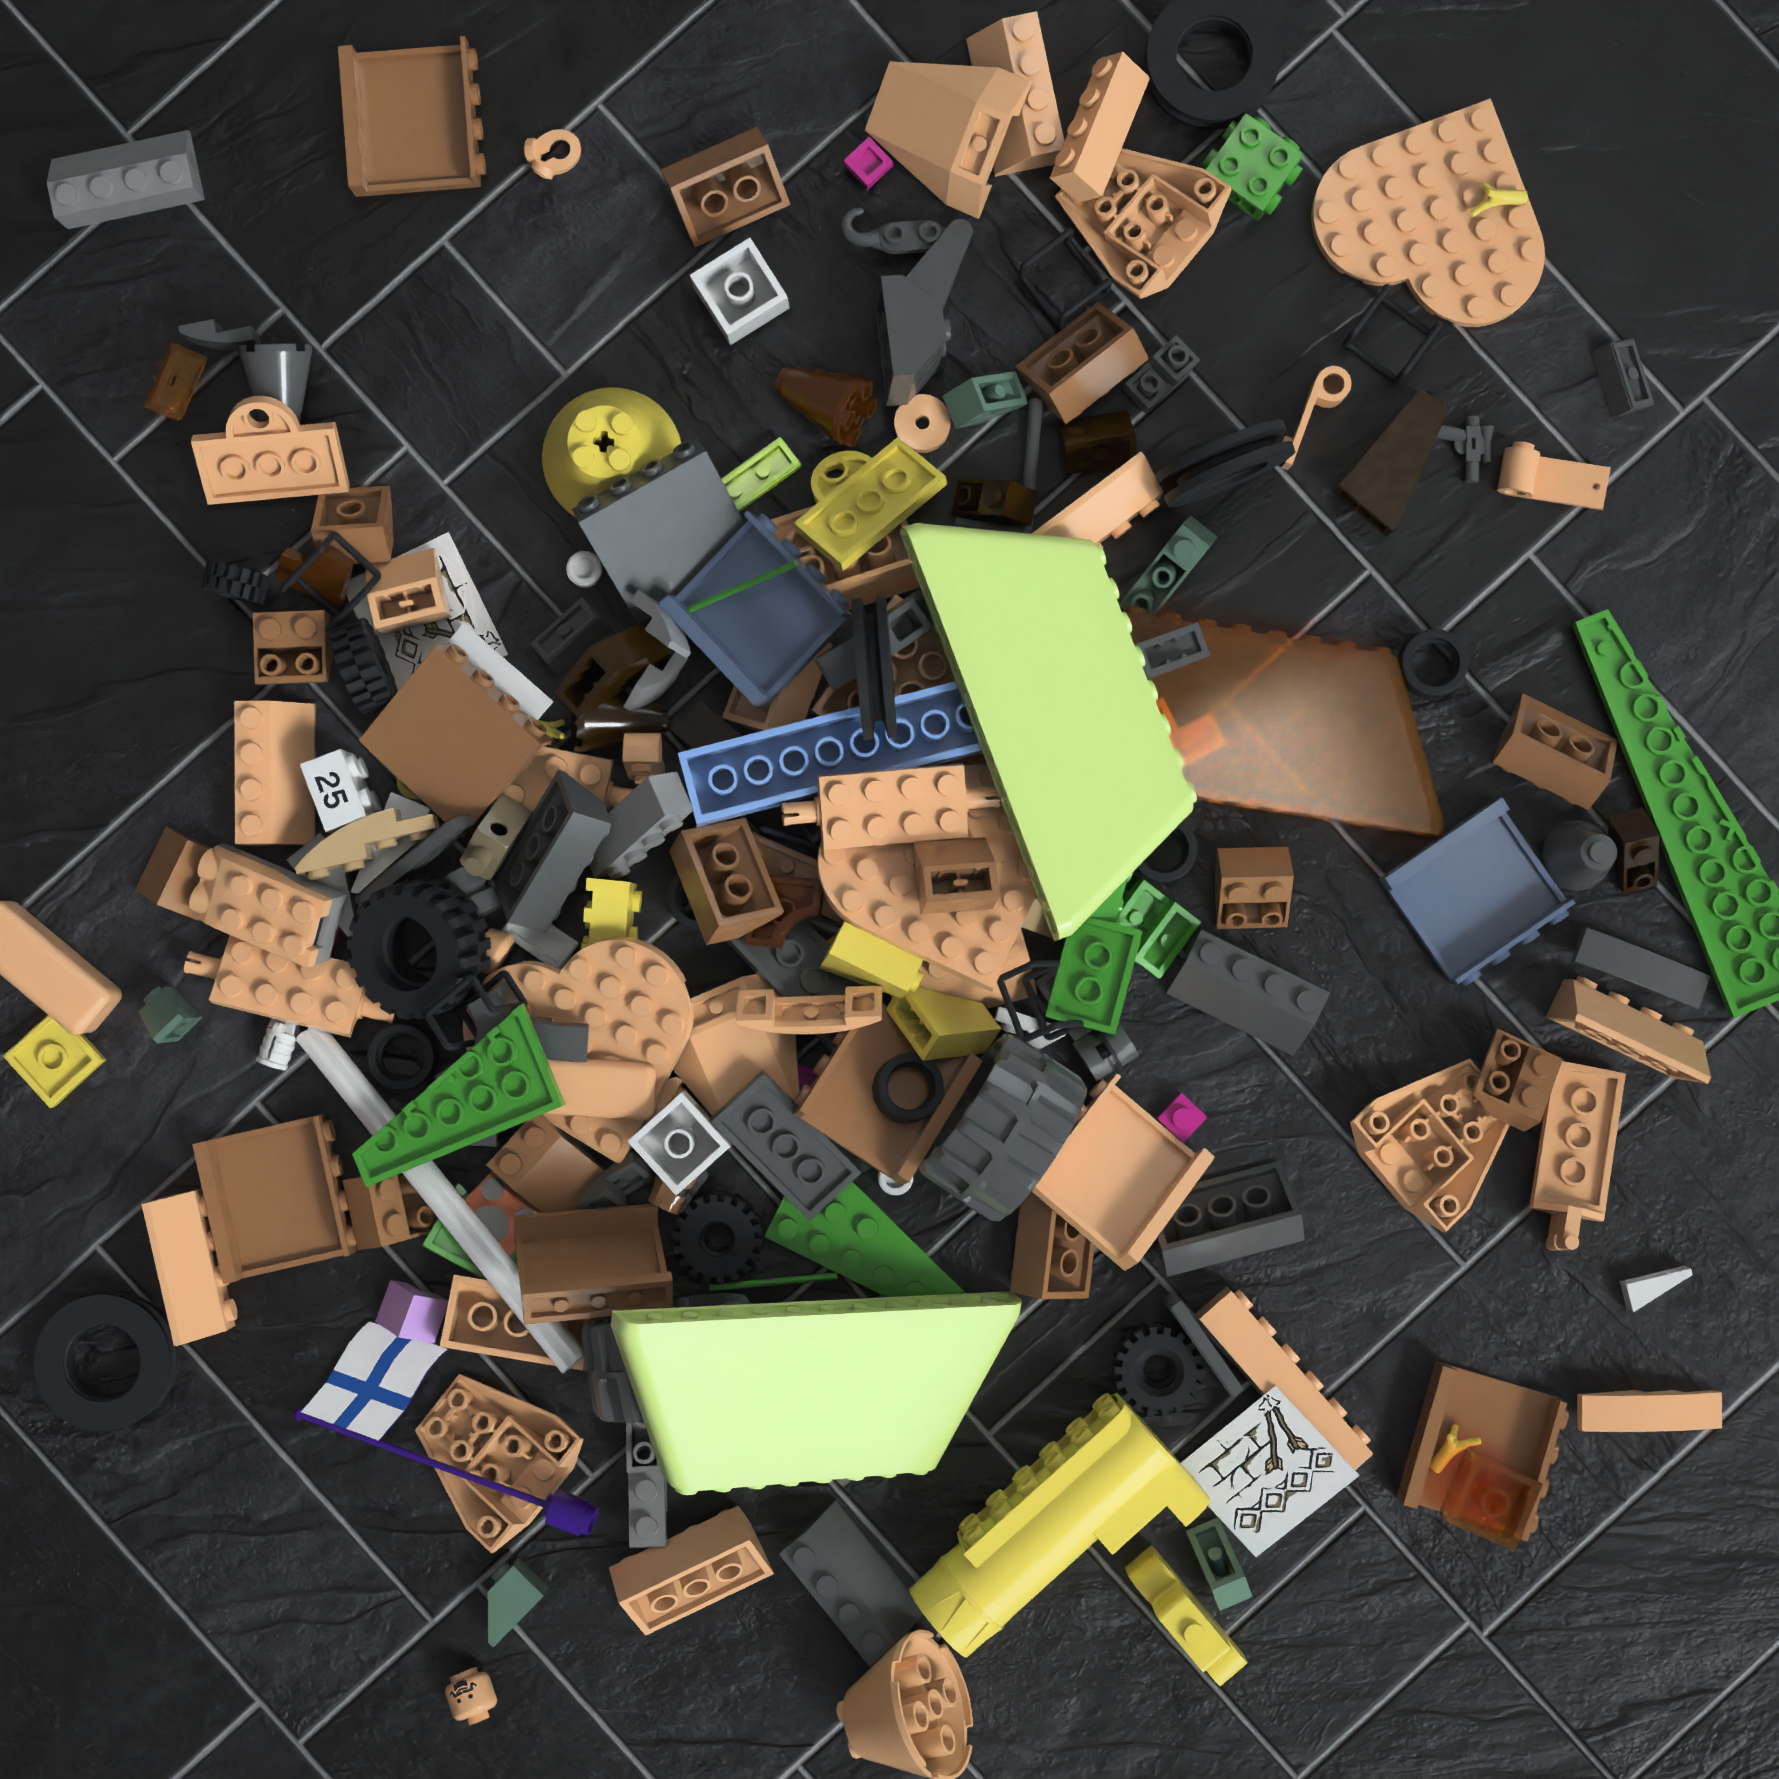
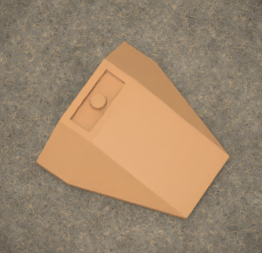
[865,61,1032,219]
[1055,148,1231,299]
[673,974,800,1116]
[1350,1059,1510,1232]
[415,1374,584,1553]

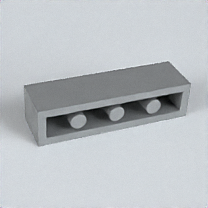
[589,771,694,880]

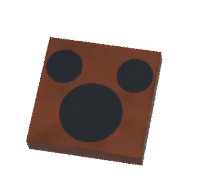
[464,1171,542,1256]

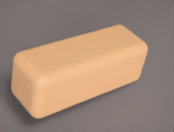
[0,901,122,1035]
[545,1058,657,1121]

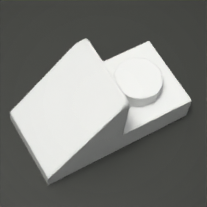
[994,1006,1066,1050]

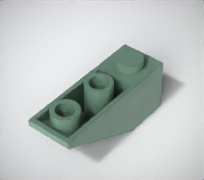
[1119,515,1218,627]

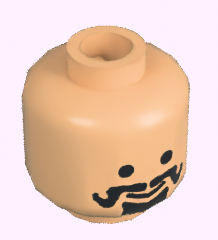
[445,1667,497,1726]

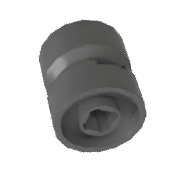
[442,866,502,918]
[1072,1023,1139,1082]

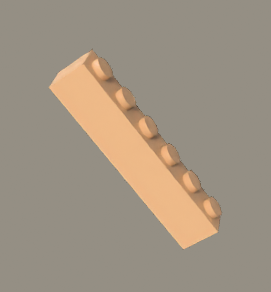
[1195,1286,1373,1470]

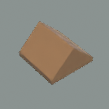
[135,827,211,921]

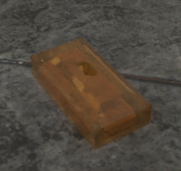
[144,342,208,423]

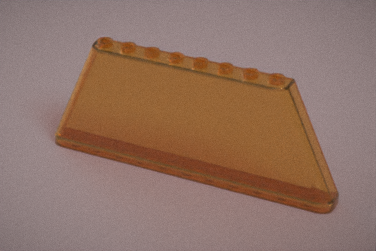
[1126,607,1445,838]

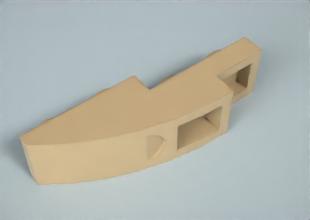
[295,808,440,880]

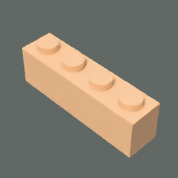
[1050,52,1150,202]

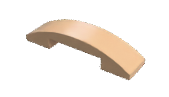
[736,986,883,1034]

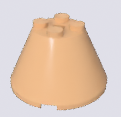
[837,1630,973,1779]

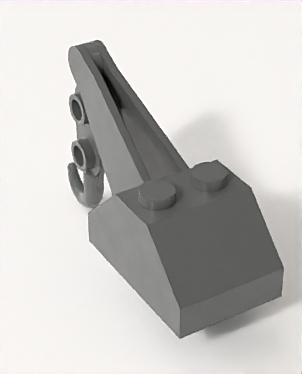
[841,207,973,406]

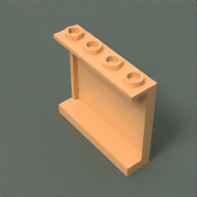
[1032,1074,1215,1271]

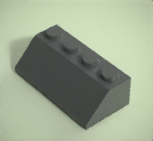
[494,770,612,933]
[1166,930,1330,1056]
[1155,1160,1305,1277]
[779,1499,923,1667]

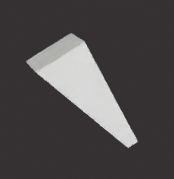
[1620,1266,1693,1312]

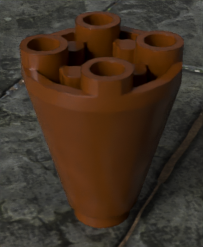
[775,367,877,447]

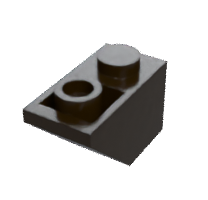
[952,480,1038,526]
[1608,807,1660,895]

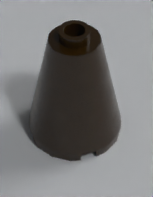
[571,692,668,753]

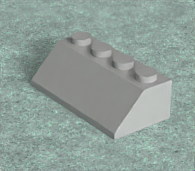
[47,130,205,229]

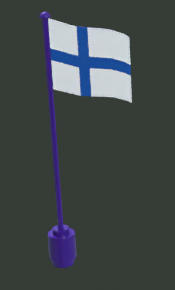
[294,1321,599,1536]

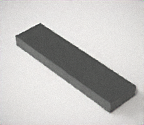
[354,814,475,907]

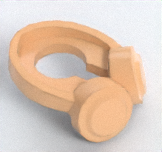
[524,129,581,180]

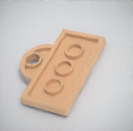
[191,396,350,505]

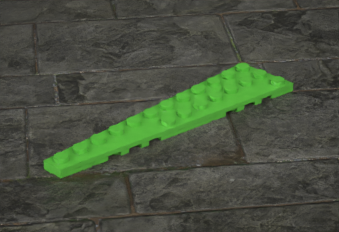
[1572,609,1779,1018]

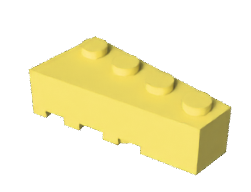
[581,878,642,949]

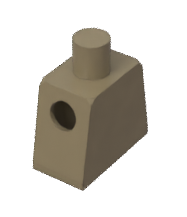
[459,793,533,880]

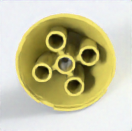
[542,388,681,518]

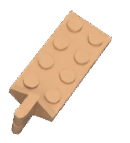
[1529,1061,1626,1251]

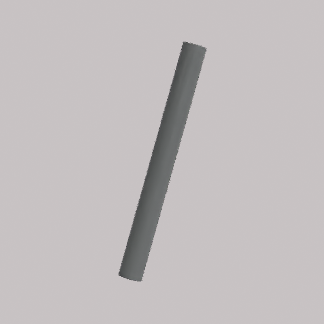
[1018,398,1043,534]

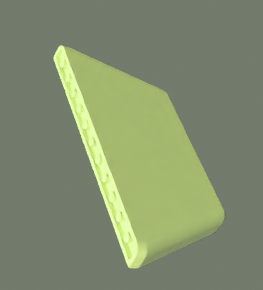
[899,523,1197,941]
[611,1291,1022,1495]

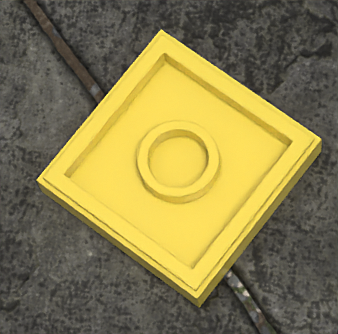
[3,1015,107,1108]

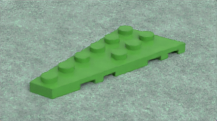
[352,1003,566,1187]
[764,1181,966,1297]

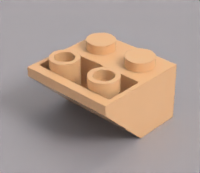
[365,548,452,634]

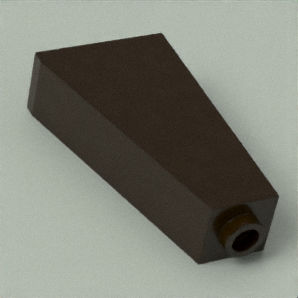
[1333,389,1448,537]
[555,618,688,718]

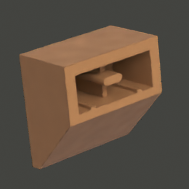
[253,610,334,685]
[912,837,1000,914]
[1215,847,1294,929]
[1472,1029,1563,1132]
[343,1173,438,1250]

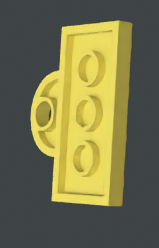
[794,437,947,571]

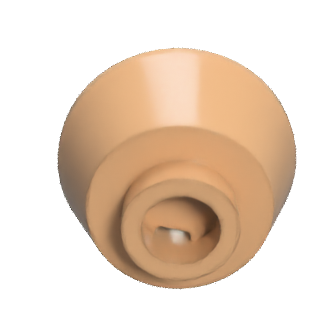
[483,928,515,974]

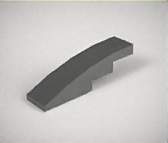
[1134,622,1211,680]
[1571,927,1710,1009]

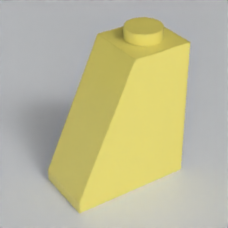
[819,921,924,999]
[886,986,1001,1061]

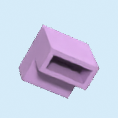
[375,1280,448,1343]

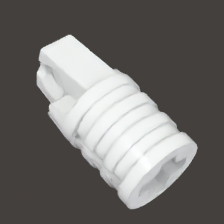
[256,1018,300,1070]

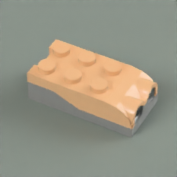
[189,843,347,968]

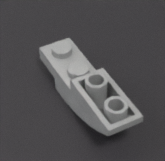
[626,1422,668,1548]

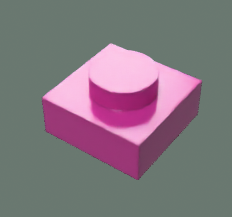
[843,137,893,190]
[1156,1092,1207,1143]

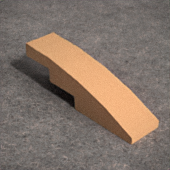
[1577,1390,1722,1432]

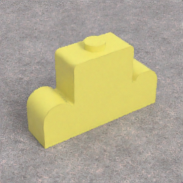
[1125,1545,1248,1686]

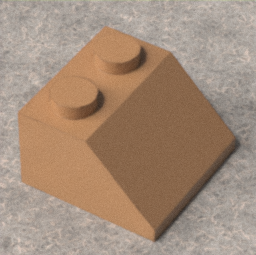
[311,485,394,564]

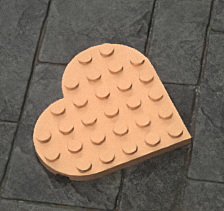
[1311,98,1545,327]
[817,764,1036,992]
[463,937,694,1164]

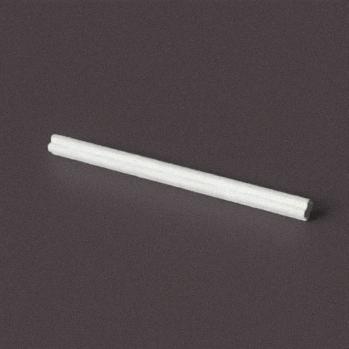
[296,1028,585,1373]

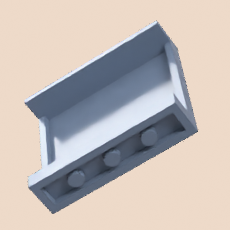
[658,511,852,709]
[1378,798,1575,986]

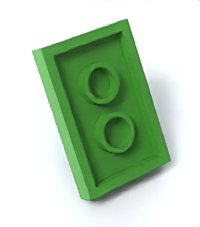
[1045,917,1143,1036]

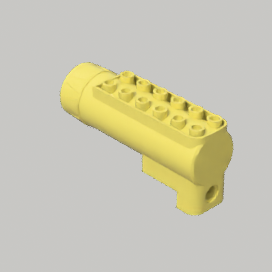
[909,1393,1210,1658]

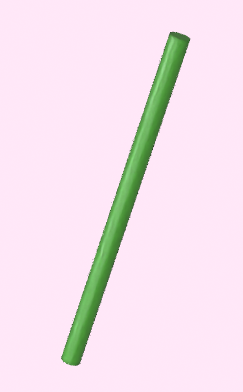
[688,560,798,612]
[709,1272,838,1291]

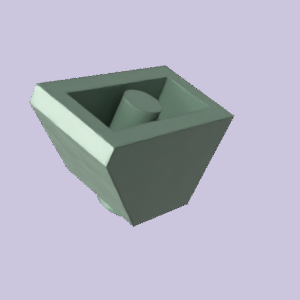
[942,371,1029,429]
[138,986,203,1044]
[1186,1517,1253,1611]
[488,1557,548,1647]

